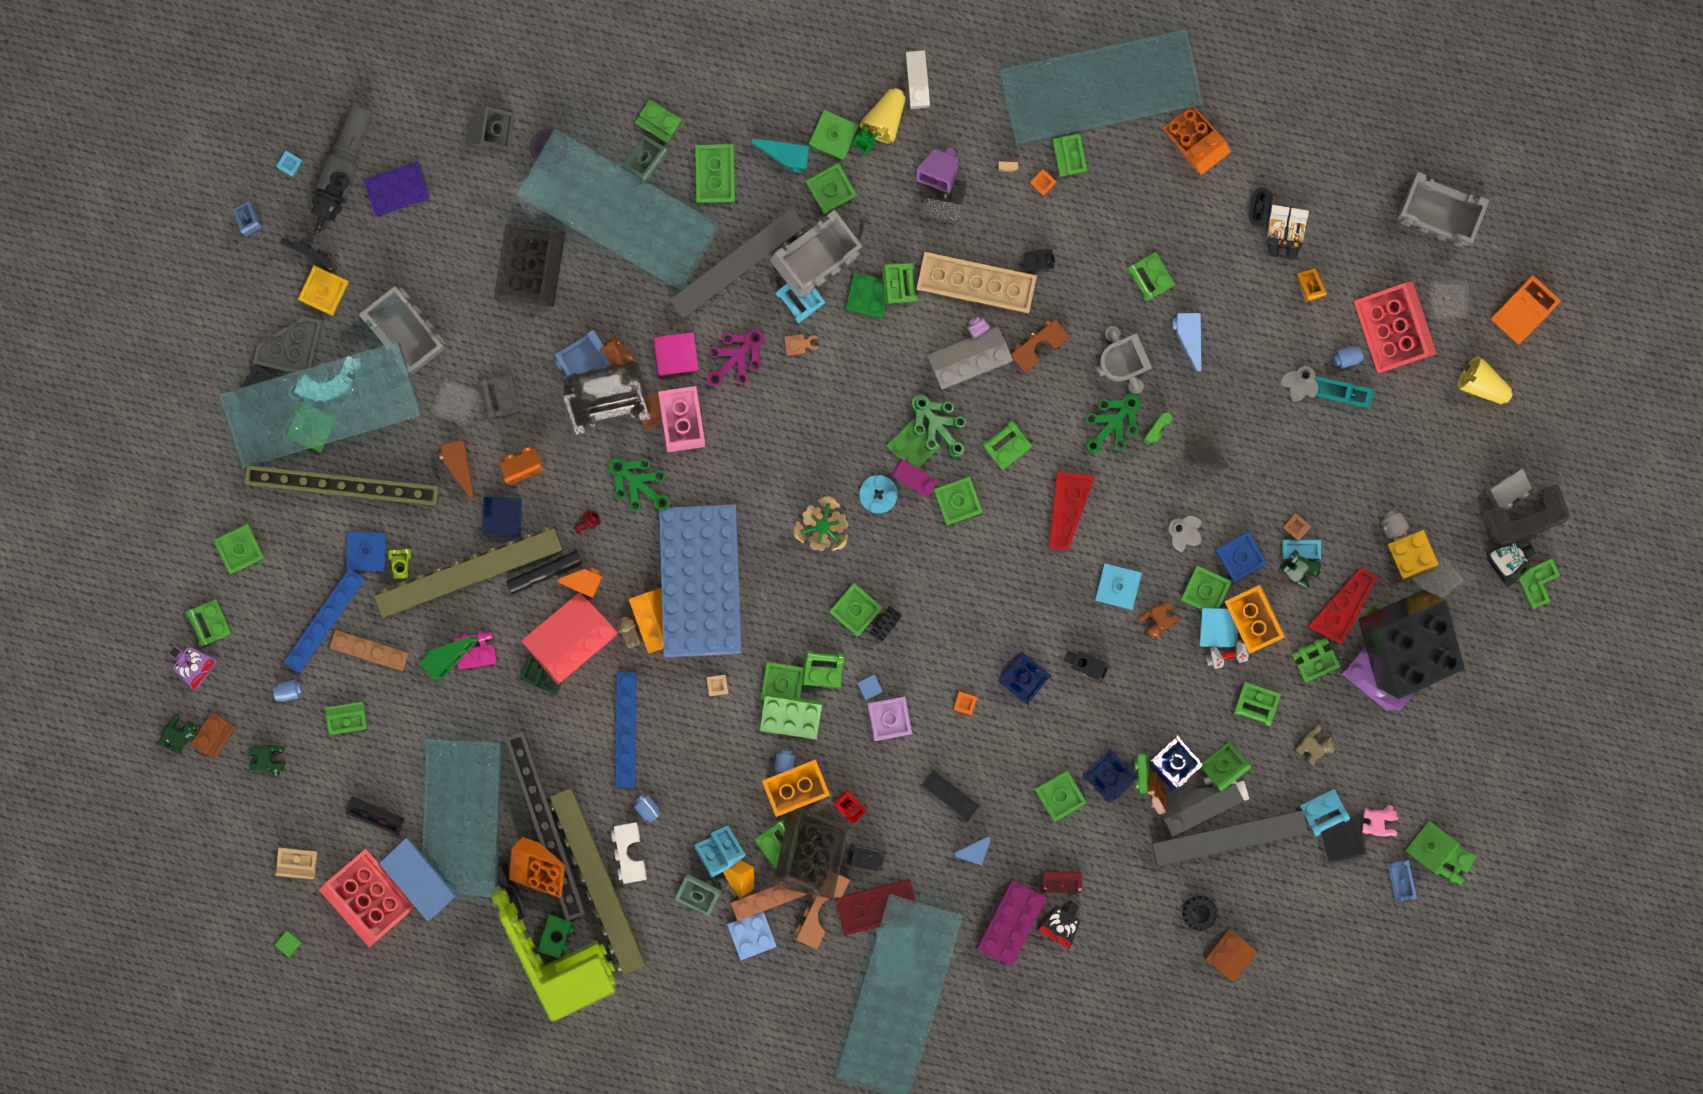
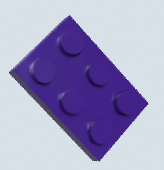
[363,161,430,217]

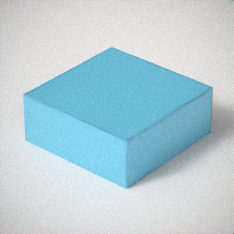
[276,151,303,177]

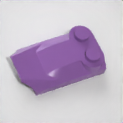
[1342,646,1414,711]

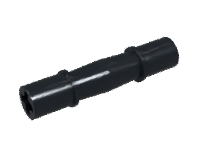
[506,550,583,595]

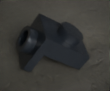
[1023,249,1055,272]

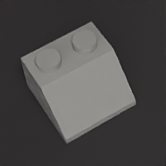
[1485,469,1532,511]

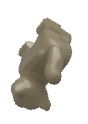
[618,617,642,649]
[1295,725,1336,766]

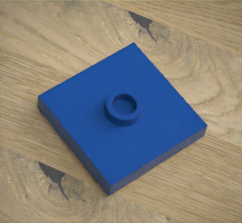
[1215,531,1268,583]
[346,532,387,571]

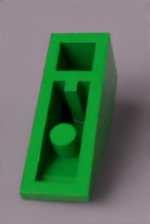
[419,636,479,680]

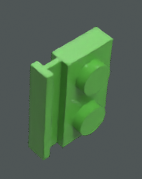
[635,99,682,143]
[1052,134,1087,177]
[325,701,368,735]

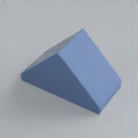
[232,201,263,236]
[954,836,991,866]

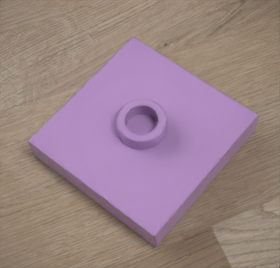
[868,696,912,741]

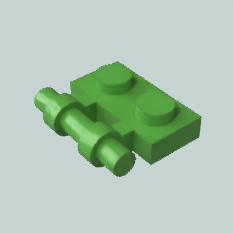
[1291,637,1340,683]
[1437,847,1476,885]

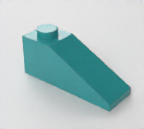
[752,138,809,174]

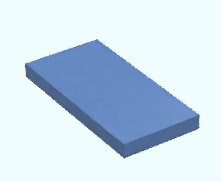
[379,838,457,921]

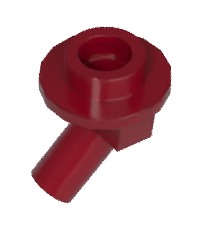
[574,510,600,533]

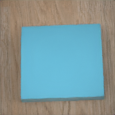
[1199,607,1238,647]
[694,826,745,878]

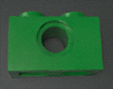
[538,914,574,958]

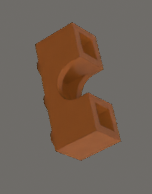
[1011,319,1070,374]

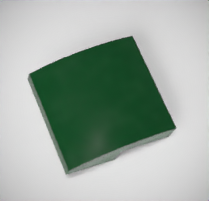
[519,653,562,695]

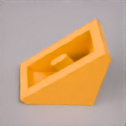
[1297,268,1327,302]
[723,860,754,899]

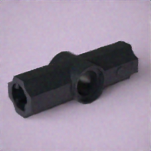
[490,862,527,920]

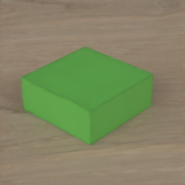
[274,930,302,957]

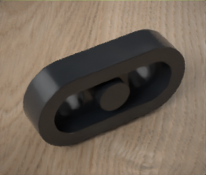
[1249,187,1273,227]

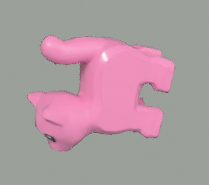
[1361,805,1399,837]

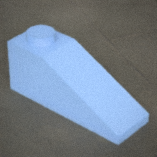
[1173,313,1201,372]

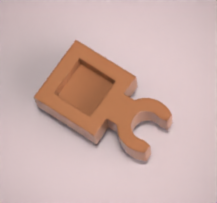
[785,334,819,356]

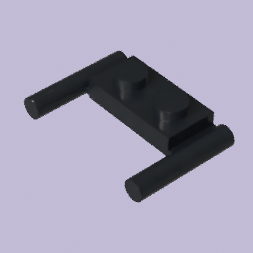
[281,237,337,272]

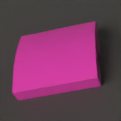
[653,333,699,376]

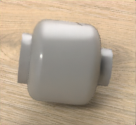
[1381,511,1409,541]

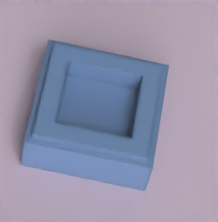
[857,675,883,700]

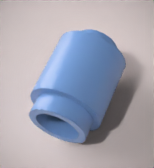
[1333,346,1363,369]
[273,679,303,702]
[774,750,795,776]
[634,794,662,823]

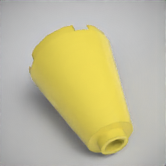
[860,88,906,143]
[1457,356,1513,404]

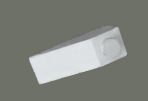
[906,50,930,109]

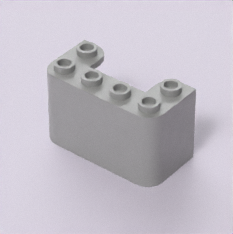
[1397,172,1490,248]
[770,210,863,298]
[359,286,446,377]

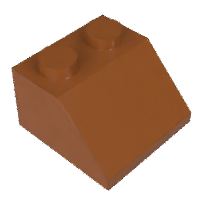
[1204,928,1258,982]

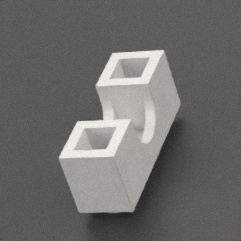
[611,822,647,883]

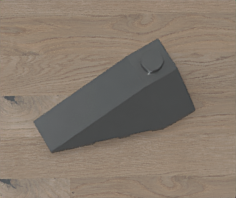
[1162,783,1244,836]

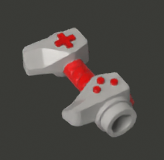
[1205,640,1249,669]

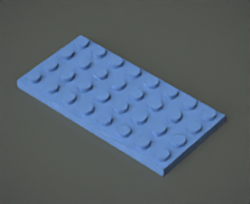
[659,504,742,657]

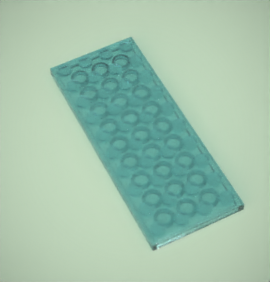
[1000,30,1203,145]
[516,129,721,291]
[219,341,422,468]
[835,894,963,1094]

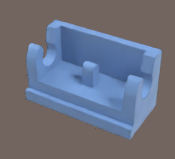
[1387,860,1417,902]

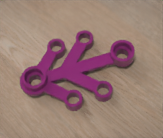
[707,329,764,387]

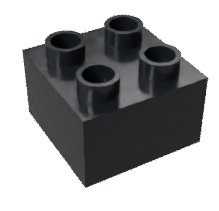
[1358,590,1465,699]

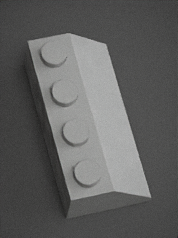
[927,327,1013,391]

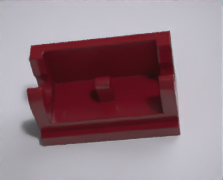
[1043,871,1082,893]

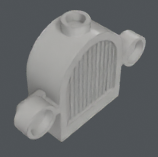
[1096,326,1152,394]

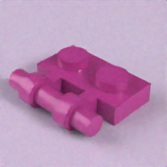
[454,631,497,670]

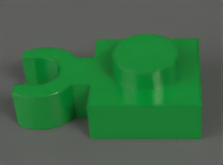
[852,125,878,155]

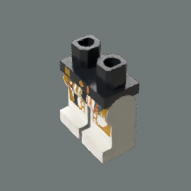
[1266,205,1309,260]

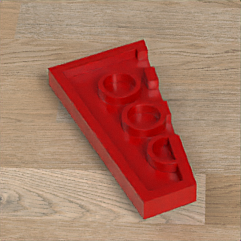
[1049,472,1095,550]
[1307,568,1378,645]

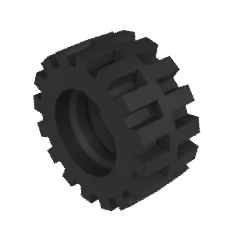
[869,606,902,642]
[1182,896,1218,931]

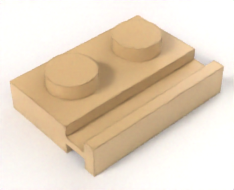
[276,847,318,880]

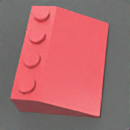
[1354,281,1437,373]
[521,592,618,685]
[319,849,415,948]

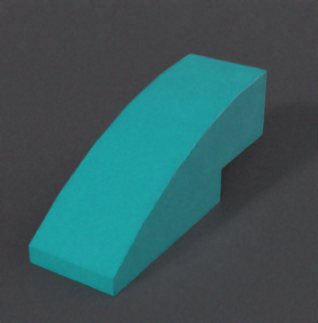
[1314,376,1375,410]

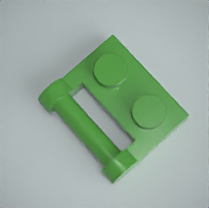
[1126,252,1175,302]
[882,263,918,304]
[1142,413,1172,445]
[981,420,1033,471]
[185,599,232,648]
[802,650,844,688]
[1233,682,1281,727]
[755,820,805,871]

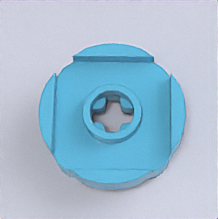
[860,475,897,513]

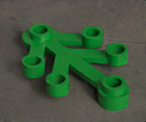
[1085,394,1141,454]
[911,395,966,458]
[608,457,670,512]

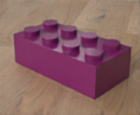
[977,879,1047,966]

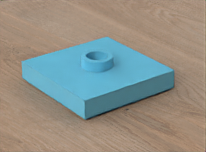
[1095,563,1142,610]

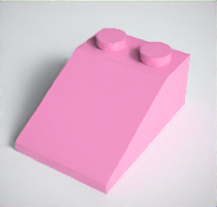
[658,386,705,452]

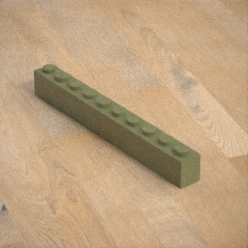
[245,466,440,506]
[374,527,563,618]
[548,788,646,975]

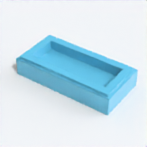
[1282,540,1321,559]

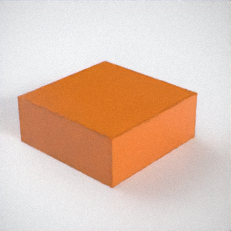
[1030,169,1057,196]
[953,692,977,715]

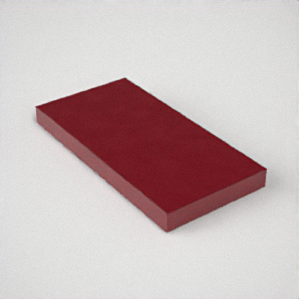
[835,879,919,935]

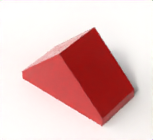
[833,790,867,824]

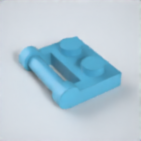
[775,284,826,324]
[1300,789,1350,836]

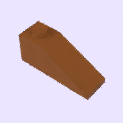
[438,440,475,498]

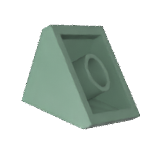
[622,135,668,183]
[675,873,722,916]

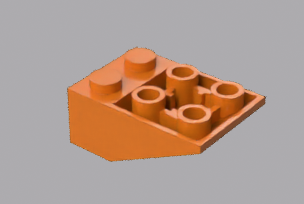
[1163,105,1231,175]
[1490,275,1561,345]
[509,837,565,898]

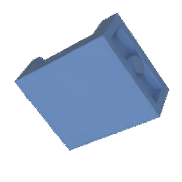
[554,330,613,388]

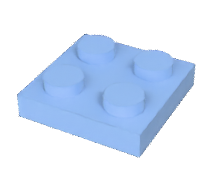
[727,911,777,960]

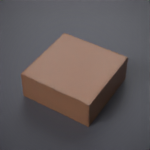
[1283,513,1311,541]

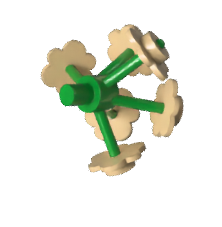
[793,496,848,551]

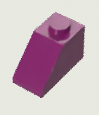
[890,458,937,498]

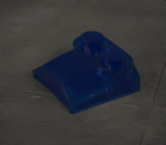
[482,497,522,537]
[998,652,1052,705]
[1149,736,1203,790]
[1082,749,1137,803]

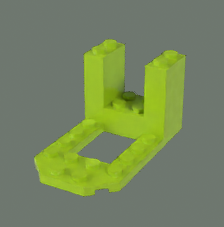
[492,886,617,1022]

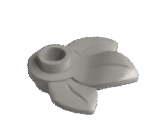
[1280,366,1318,402]
[1168,516,1202,552]

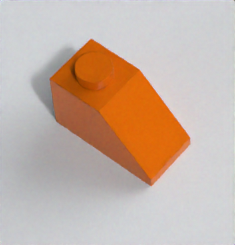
[558,567,603,598]

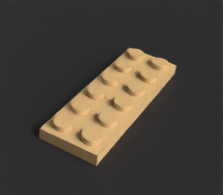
[916,252,1037,314]

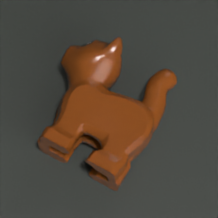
[600,334,637,374]
[1137,601,1179,640]

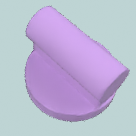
[967,317,990,339]

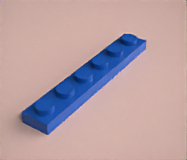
[283,568,365,673]
[616,672,636,788]

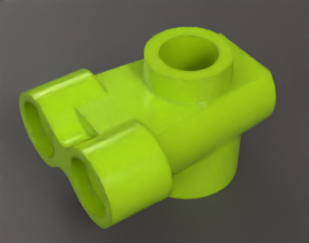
[388,549,411,580]

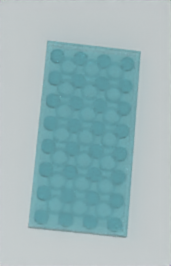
[422,740,502,897]

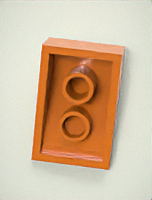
[500,446,545,485]

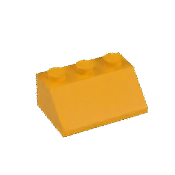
[1225,584,1285,654]
[629,588,663,654]
[762,760,830,817]

